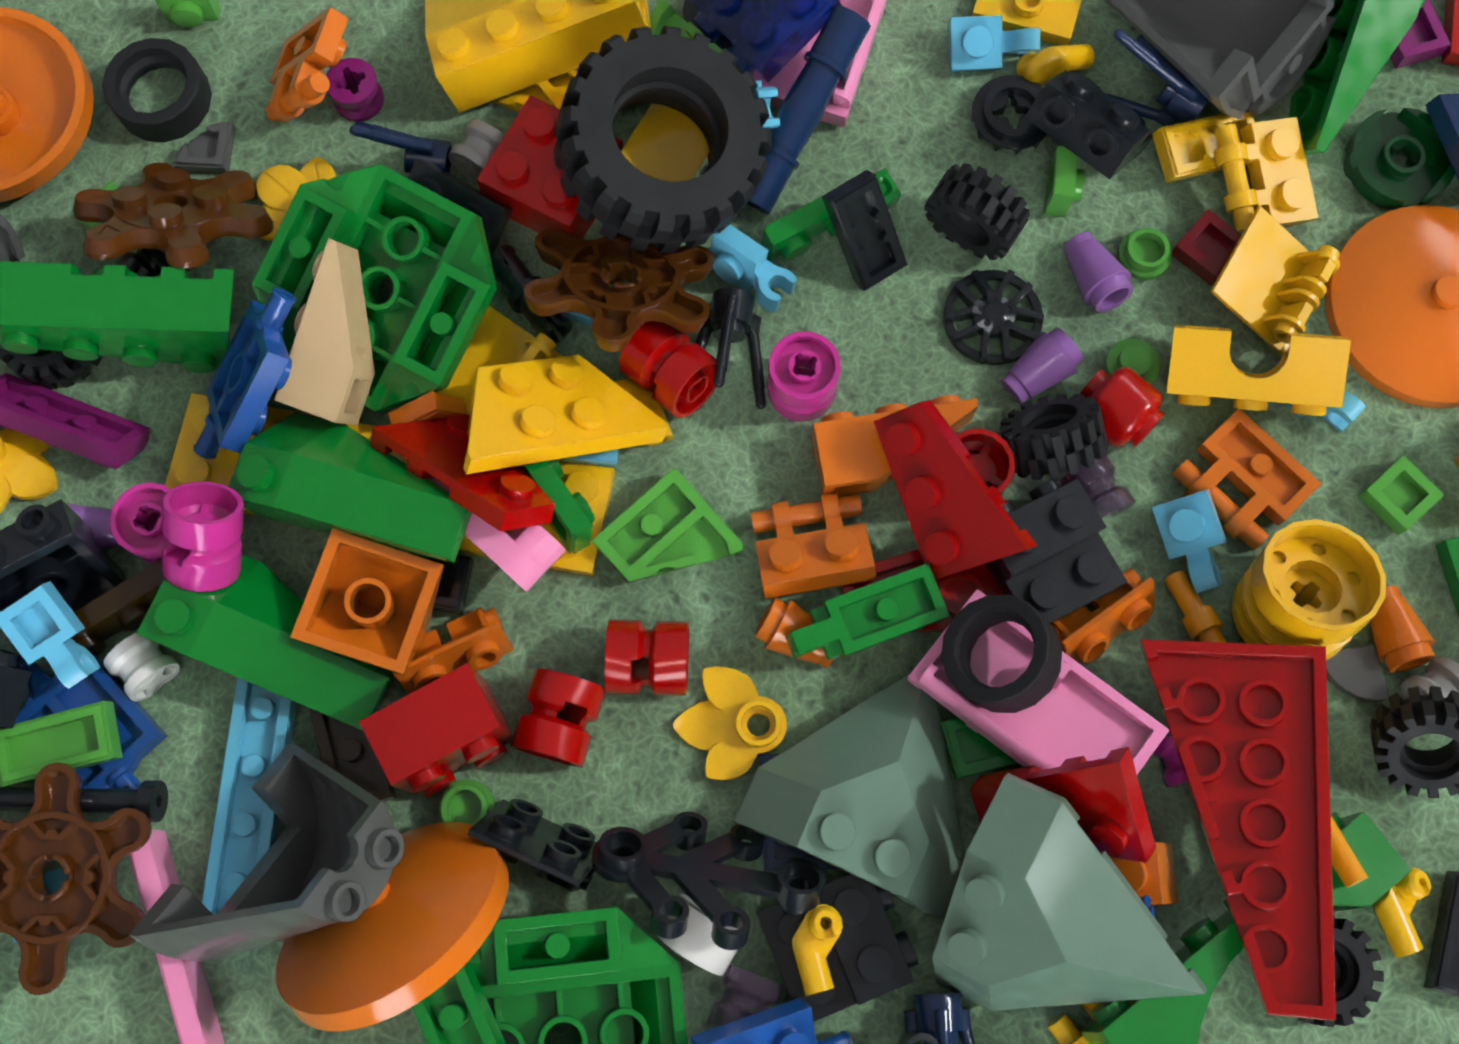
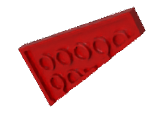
[1140,639,1336,1021]

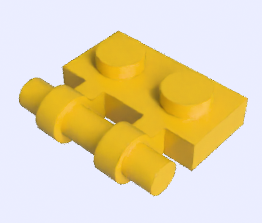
[1214,117,1319,233]

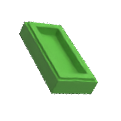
[0,701,123,787]

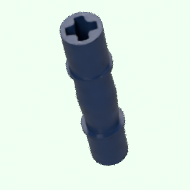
[746,5,871,215]

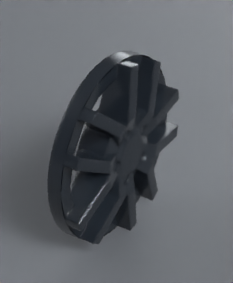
[943,269,1044,365]

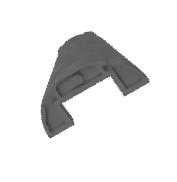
[1106,0,1336,119]
[129,744,405,961]

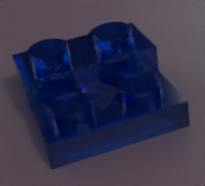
[691,0,842,83]

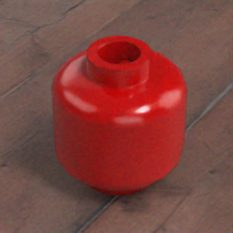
[1080,366,1165,447]

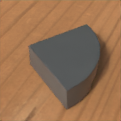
[173,122,236,174]
[1326,644,1390,702]

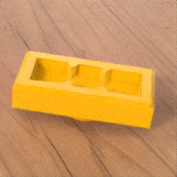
[972,0,1082,45]
[1152,112,1255,183]

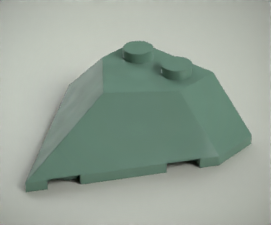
[733,670,965,920]
[932,773,1208,1011]

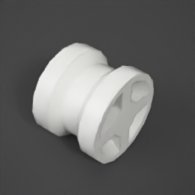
[103,633,180,702]

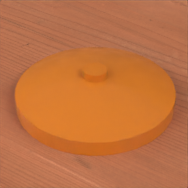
[0,7,94,202]
[1325,205,1459,408]
[276,822,509,1032]

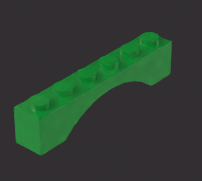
[1081,811,1412,1044]

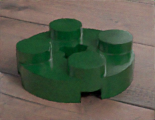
[1343,108,1455,210]

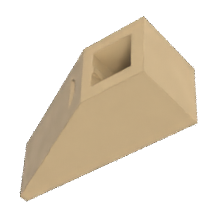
[275,238,375,426]

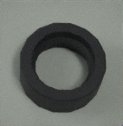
[102,38,212,142]
[941,595,1062,713]

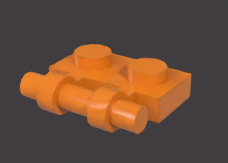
[265,7,349,122]
[1171,409,1322,551]
[751,492,876,599]

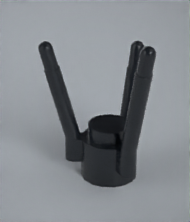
[695,287,766,409]

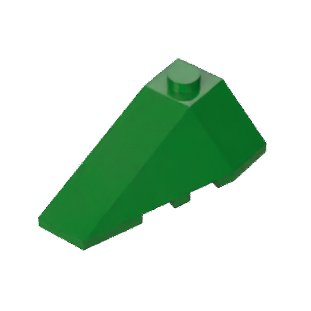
[1289,0,1425,155]
[228,412,472,563]
[136,554,391,731]

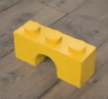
[1167,324,1351,416]

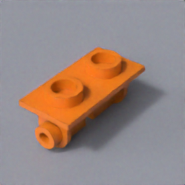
[1050,568,1155,663]
[393,607,514,694]

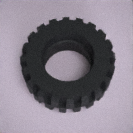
[553,26,772,253]

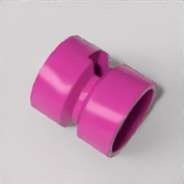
[767,331,841,422]
[110,482,171,564]
[162,482,244,592]

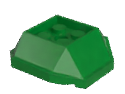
[252,164,497,413]
[470,907,687,1044]

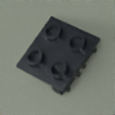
[467,799,596,892]

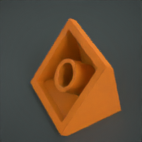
[290,528,444,675]

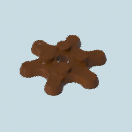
[73,163,274,269]
[524,229,714,352]
[0,762,152,995]

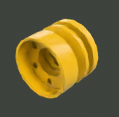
[1231,519,1386,661]

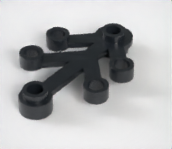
[591,812,826,950]

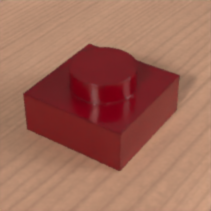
[1172,209,1242,286]

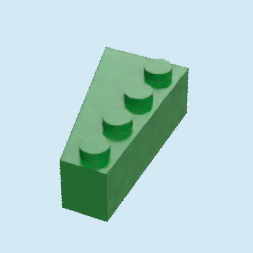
[0,261,234,373]

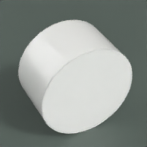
[657,894,738,976]

